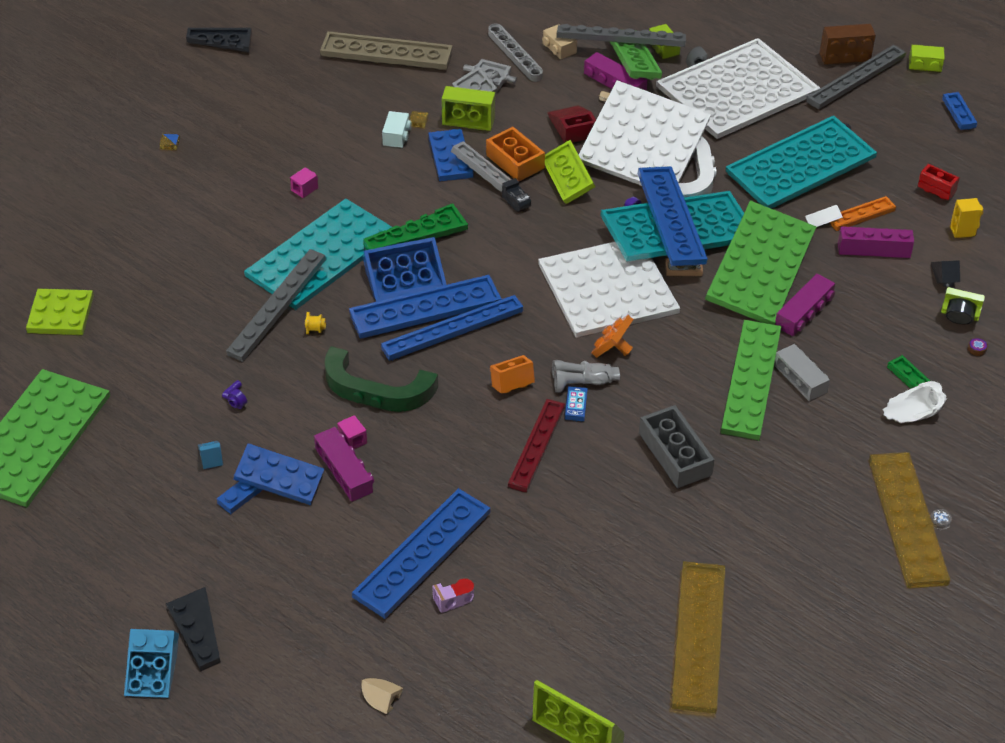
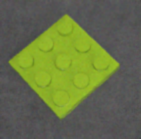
[26,289,94,335]

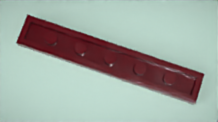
[508,399,565,493]

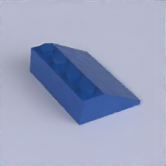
[362,237,447,302]

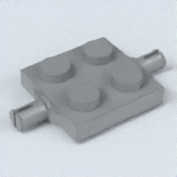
[463,59,517,90]
[452,67,500,93]

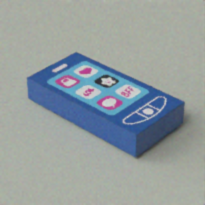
[565,387,588,421]

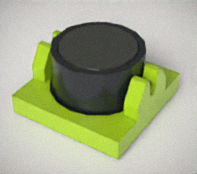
[941,287,985,325]

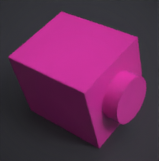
[290,168,318,198]
[337,415,367,449]

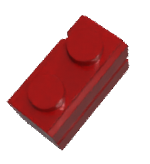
[917,164,960,200]

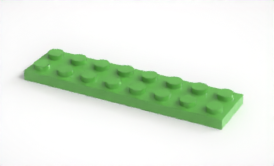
[721,320,781,441]

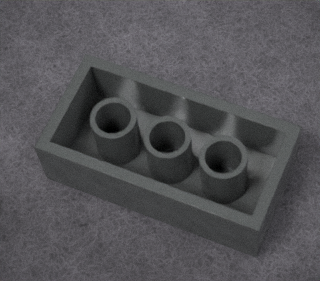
[639,405,715,488]

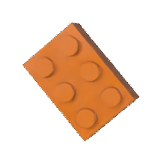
[486,127,545,181]

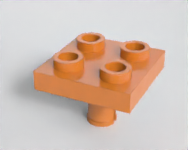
[591,315,634,358]

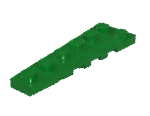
[363,203,468,250]

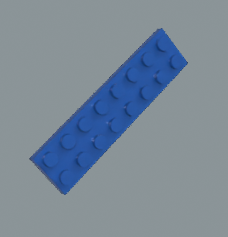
[637,166,707,266]
[349,275,502,339]
[352,488,491,619]

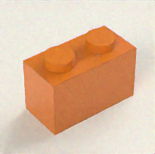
[490,355,535,393]

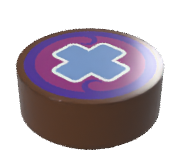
[968,338,988,356]

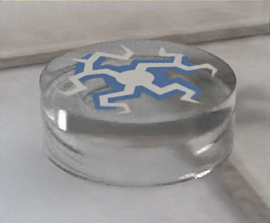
[930,509,952,530]

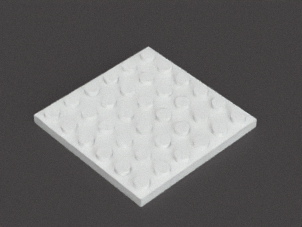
[579,81,711,186]
[538,242,680,338]

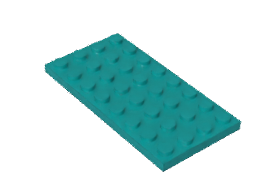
[725,115,877,209]
[600,191,744,262]
[244,199,392,310]

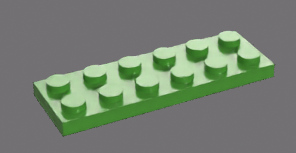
[610,29,662,80]

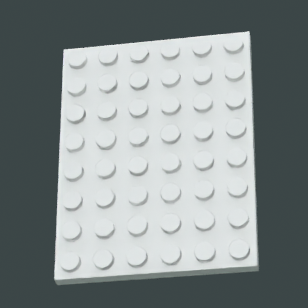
[656,38,820,139]

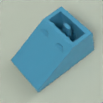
[124,629,179,698]

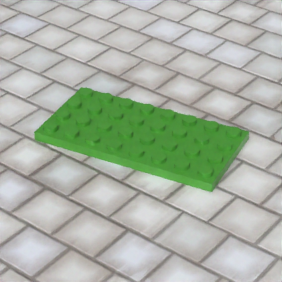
[705,201,816,325]
[0,369,110,507]

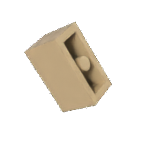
[542,24,577,59]

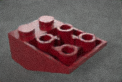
[548,105,596,143]

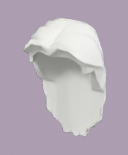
[883,381,947,424]

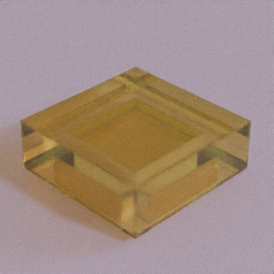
[409,111,428,128]

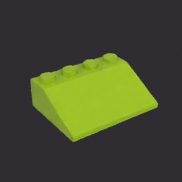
[532,680,624,743]

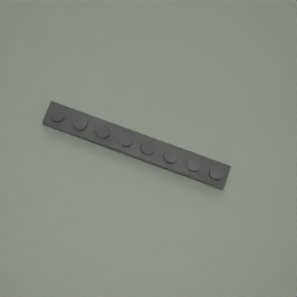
[557,24,686,47]
[806,45,906,110]
[226,249,326,362]

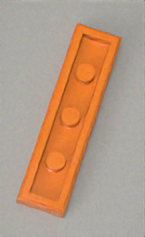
[829,196,896,231]

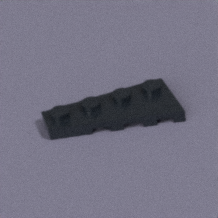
[166,587,221,671]

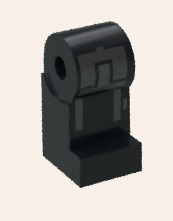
[502,178,531,211]

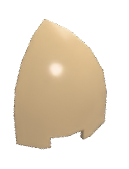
[361,678,403,714]

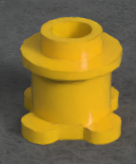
[305,312,326,334]

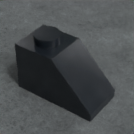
[931,260,960,287]

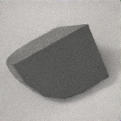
[686,46,708,67]

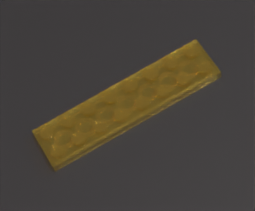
[869,452,950,588]
[671,561,725,714]

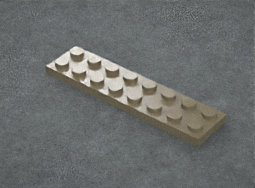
[320,31,453,70]

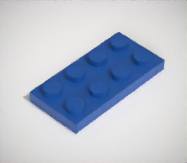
[428,129,473,181]
[233,443,324,505]

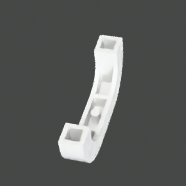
[678,136,716,197]

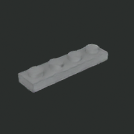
[451,141,512,192]

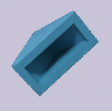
[198,441,223,469]

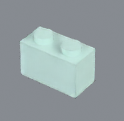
[382,111,412,148]

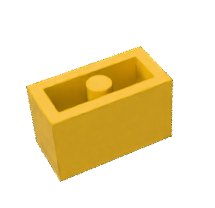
[950,198,983,238]

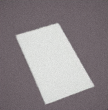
[805,205,843,227]

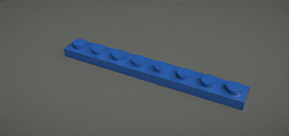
[381,295,523,361]

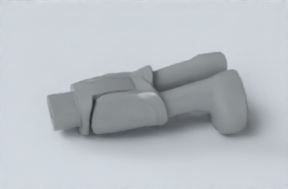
[552,360,620,392]

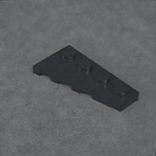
[186,28,252,52]

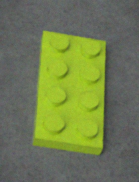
[545,140,596,204]

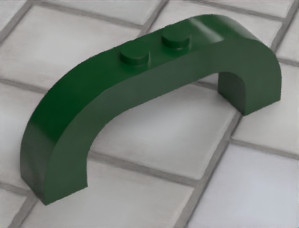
[325,346,438,412]

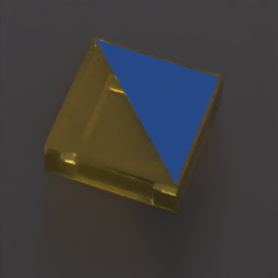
[159,134,180,150]

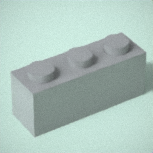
[774,344,830,401]

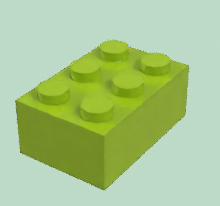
[442,86,495,131]

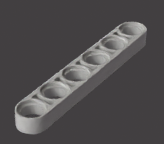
[488,24,543,82]

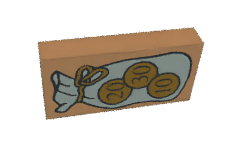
[665,259,703,276]

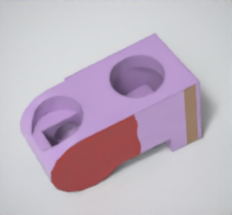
[433,579,474,613]

